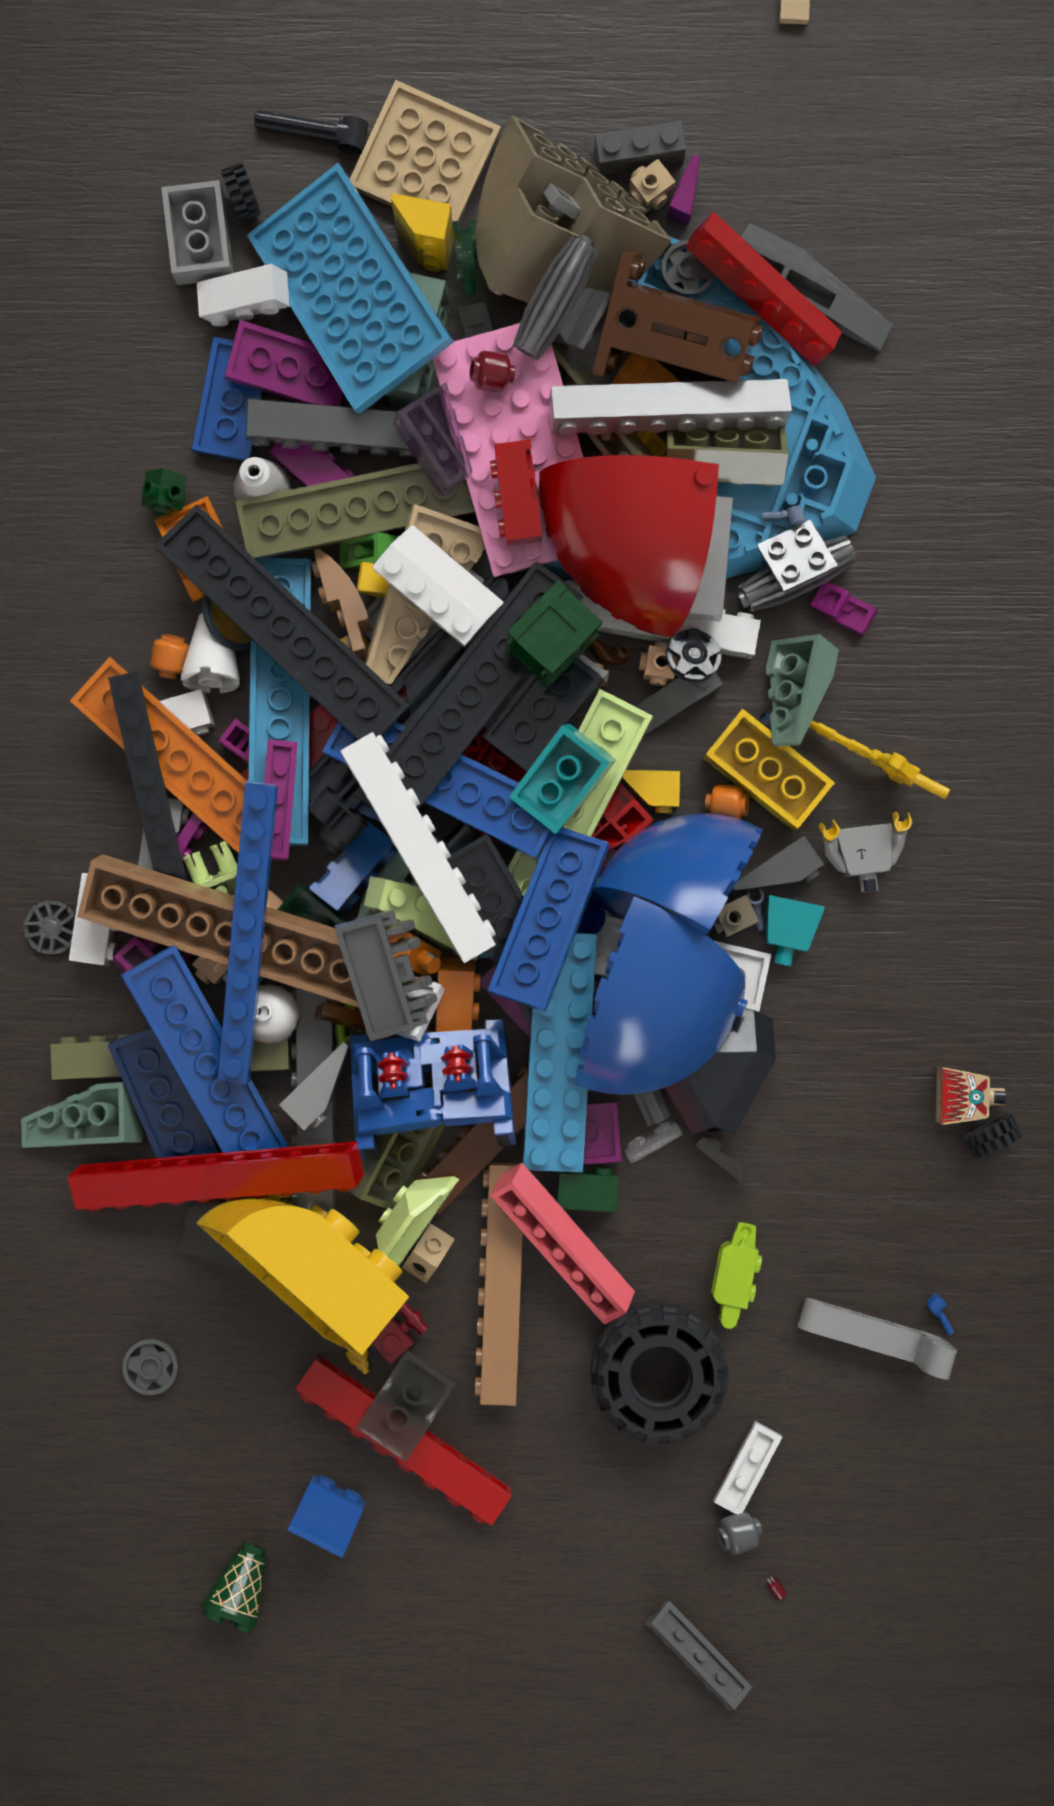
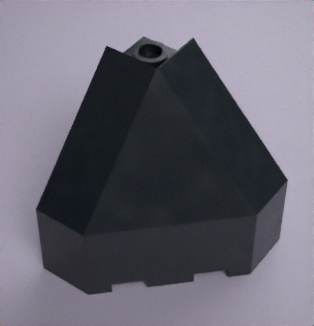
[665,1010,776,1135]

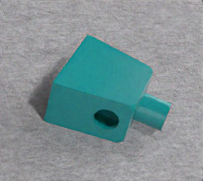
[764,895,825,966]

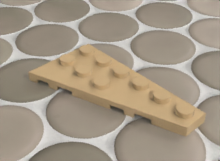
[365,504,485,685]

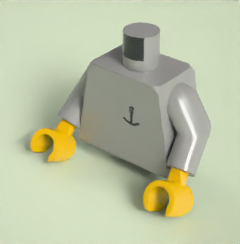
[819,812,912,892]

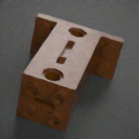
[592,250,763,382]

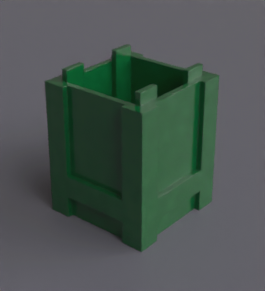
[505,580,603,688]

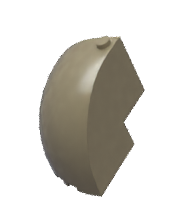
[476,116,671,303]

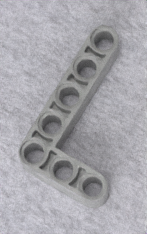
[797,1298,957,1380]

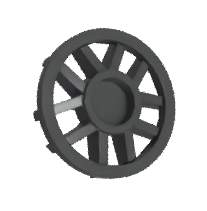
[23,900,76,955]

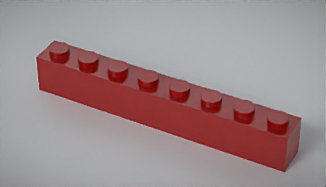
[295,1354,512,1526]

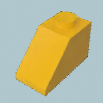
[621,770,680,814]

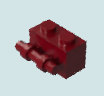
[372,1302,429,1364]

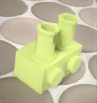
[182,841,238,896]

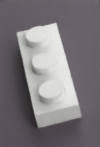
[713,1421,782,1514]

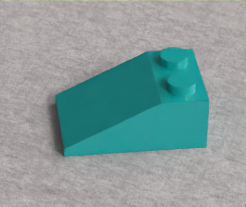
[509,723,616,834]

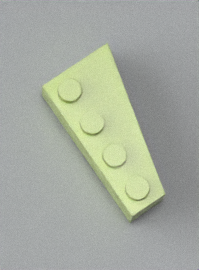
[364,876,478,961]

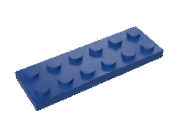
[488,828,610,1012]

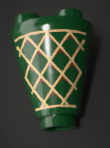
[200,1542,266,1633]

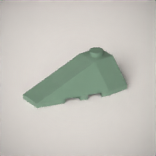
[766,634,839,747]
[21,1082,143,1148]

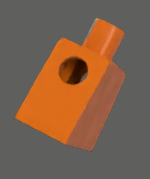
[389,931,441,976]

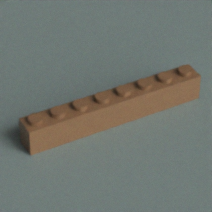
[475,1162,523,1406]

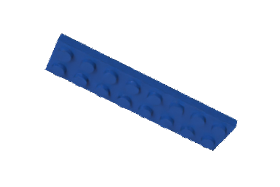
[322,722,551,860]
[120,945,289,1153]

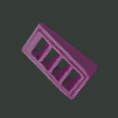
[668,154,700,225]
[218,718,249,764]

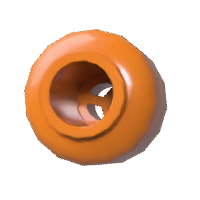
[150,634,189,679]
[705,784,749,820]

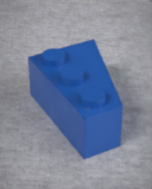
[309,821,396,913]

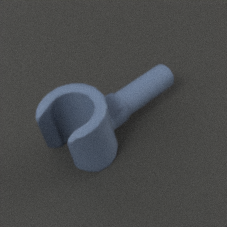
[762,506,805,526]
[747,889,765,931]

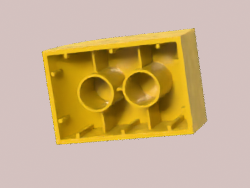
[196,1197,409,1356]

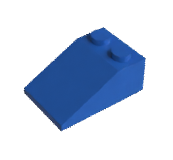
[287,1475,366,1558]

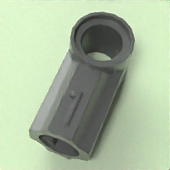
[633,1089,671,1126]

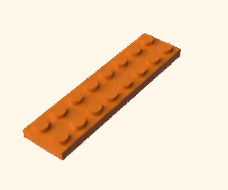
[70,657,247,853]

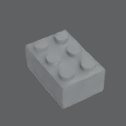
[161,180,234,285]

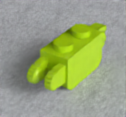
[711,1222,762,1329]

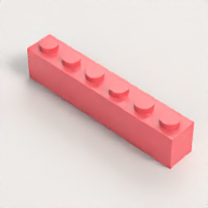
[490,1163,635,1325]

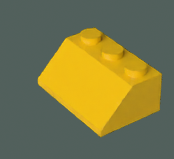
[391,193,454,272]

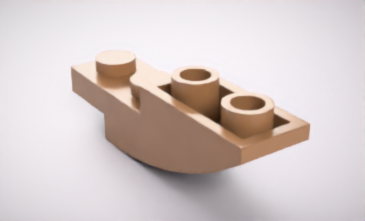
[311,548,373,661]

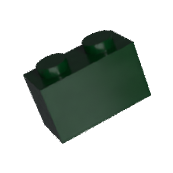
[557,1167,619,1212]

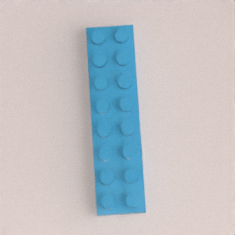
[523,933,597,1172]

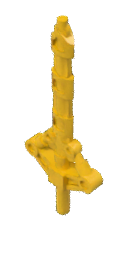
[809,720,951,800]

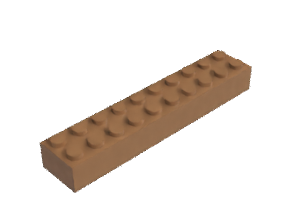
[77,854,359,1007]

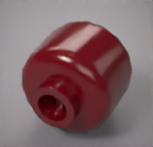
[469,351,515,392]

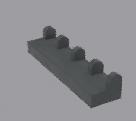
[644,1601,752,1711]

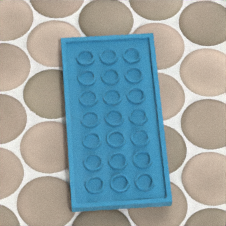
[247,163,454,414]

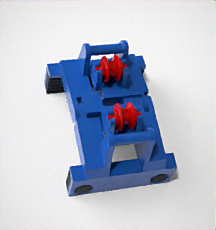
[350,1019,517,1162]

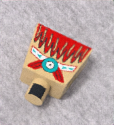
[936,1067,1006,1124]

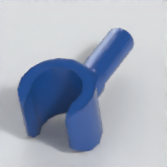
[926,1293,954,1335]

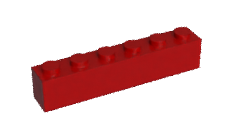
[685,211,842,367]

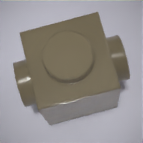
[713,895,759,938]

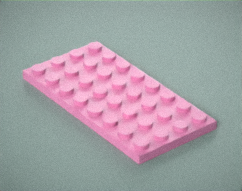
[432,323,583,579]

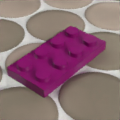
[224,320,343,407]

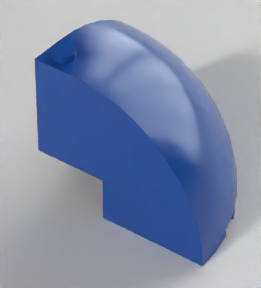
[589,813,763,935]
[576,897,748,1095]

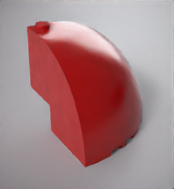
[539,455,719,638]

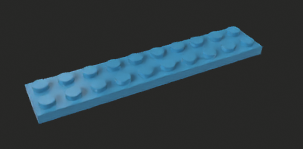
[249,558,311,846]

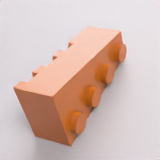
[436,956,481,1032]

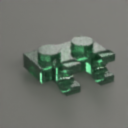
[452,220,477,294]

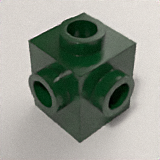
[141,468,187,516]

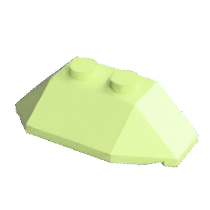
[376,1176,459,1266]

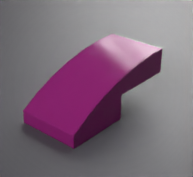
[810,582,878,637]

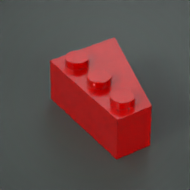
[490,439,542,546]

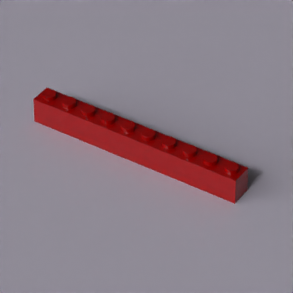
[67,1141,364,1211]

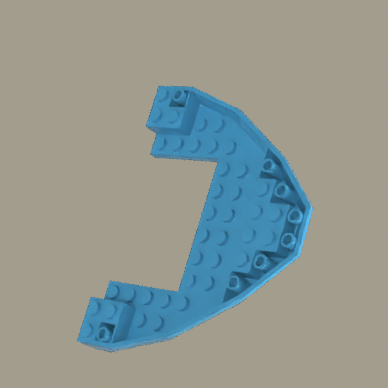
[543,237,876,581]

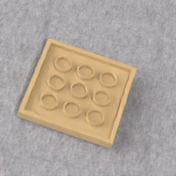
[350,80,501,233]

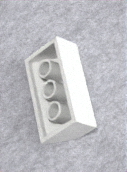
[372,525,503,648]

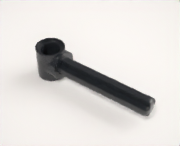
[254,110,368,155]

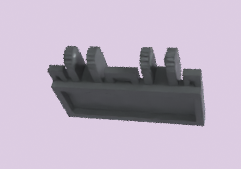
[334,909,438,1041]

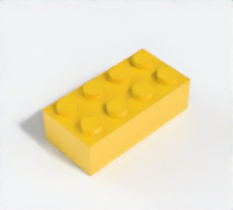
[703,709,835,831]

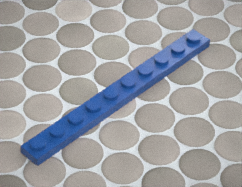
[218,781,278,1084]

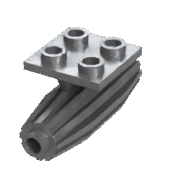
[513,234,611,360]
[736,520,857,612]

